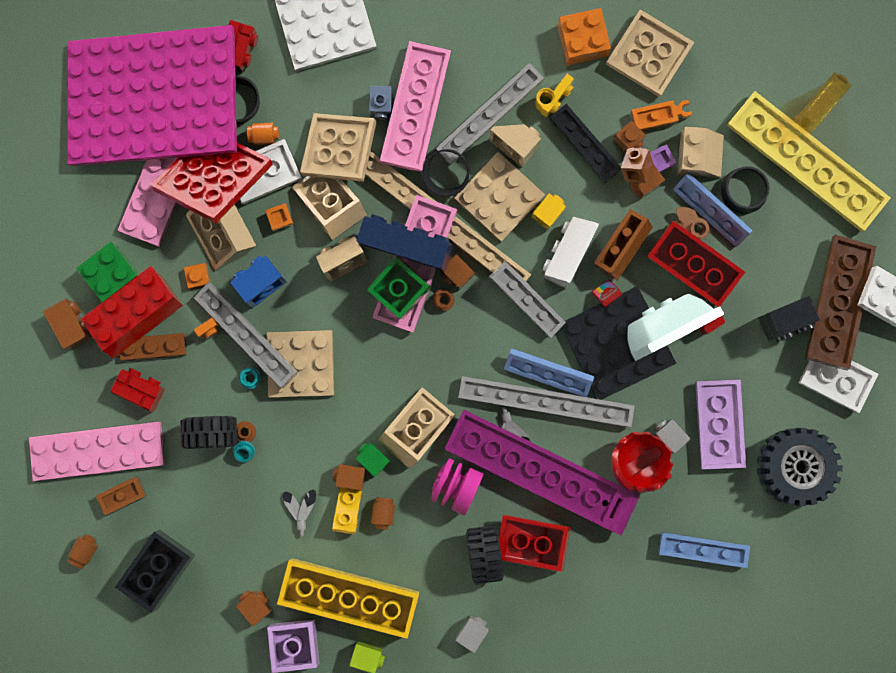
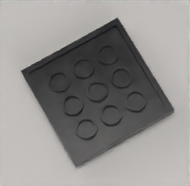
[561,286,677,400]

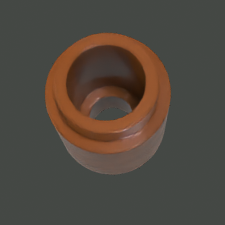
[371,497,395,530]
[68,534,99,569]

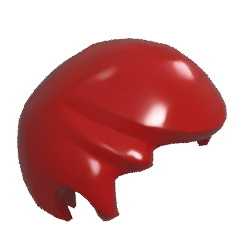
[611,432,673,493]

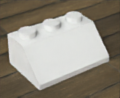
[542,217,599,289]

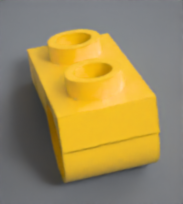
[535,74,574,118]
[332,487,362,535]

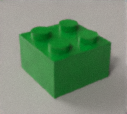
[76,242,139,302]
[367,257,432,319]

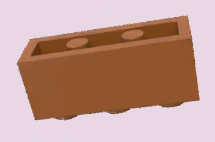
[594,209,653,281]

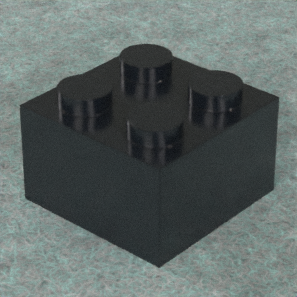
[758,296,820,342]

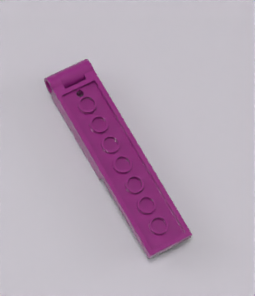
[445,410,640,536]

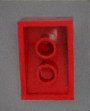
[499,515,571,572]

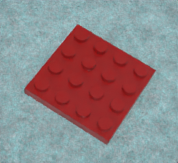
[151,143,273,224]

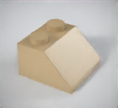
[489,124,541,168]
[678,127,724,178]

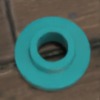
[239,367,261,389]
[233,441,255,463]

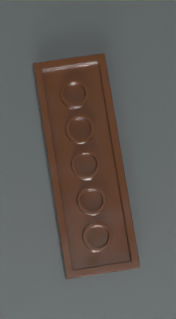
[805,235,877,371]

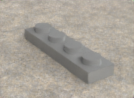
[489,261,566,338]

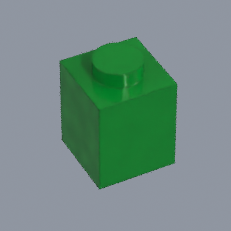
[356,443,391,477]

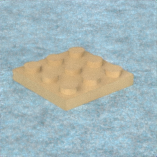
[606,10,695,97]
[300,113,376,182]
[454,152,545,242]
[267,330,334,398]

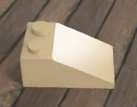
[292,176,367,240]
[316,236,368,282]
[377,387,455,469]

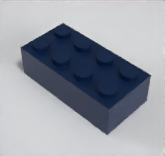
[356,214,453,271]

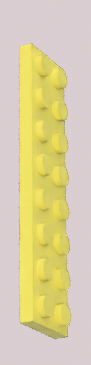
[727,91,891,232]

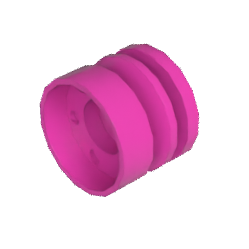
[431,458,483,516]

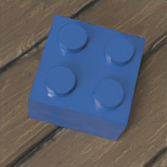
[230,255,287,308]

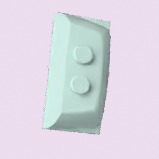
[627,294,724,361]

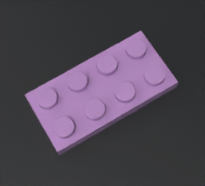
[695,380,746,469]

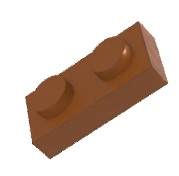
[96,476,147,516]

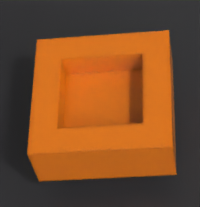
[265,203,293,232]
[184,263,210,289]
[194,318,220,339]

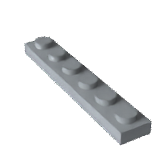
[435,63,544,165]
[194,282,298,388]

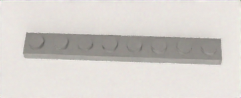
[458,376,635,427]

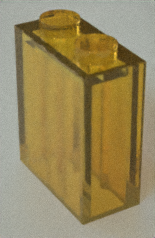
[793,72,852,134]

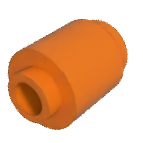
[247,123,279,145]

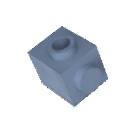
[369,86,392,120]

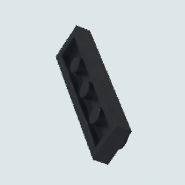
[550,103,621,183]

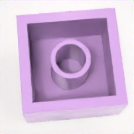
[267,619,320,673]

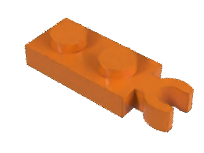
[631,100,692,131]

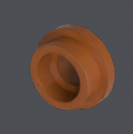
[433,289,455,311]
[237,421,256,442]

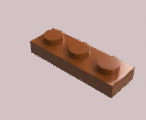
[120,333,187,361]

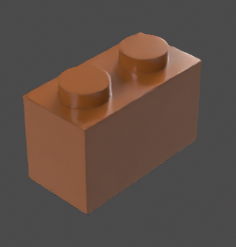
[42,299,92,351]

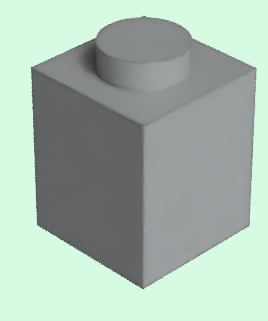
[653,419,690,454]
[456,615,489,653]

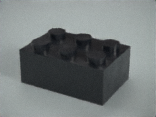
[115,530,195,613]

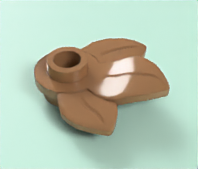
[665,207,709,239]

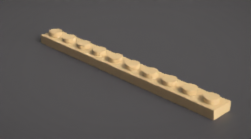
[365,151,531,281]

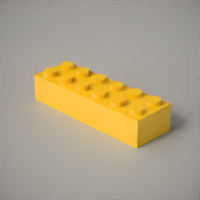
[277,558,419,639]

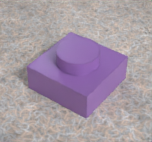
[650,144,676,172]

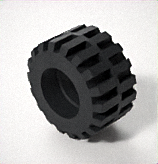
[180,416,237,449]
[466,525,504,585]

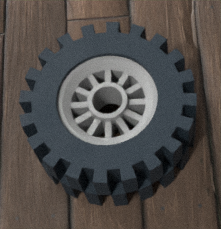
[757,428,843,506]

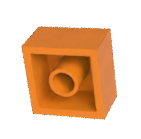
[557,8,611,66]

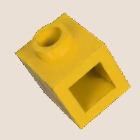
[532,193,566,230]

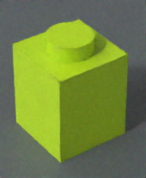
[350,641,385,673]

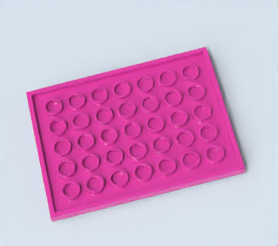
[68,25,237,166]

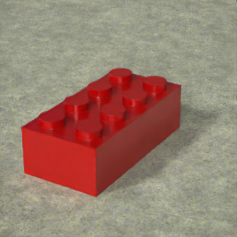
[647,221,746,307]
[81,266,183,359]

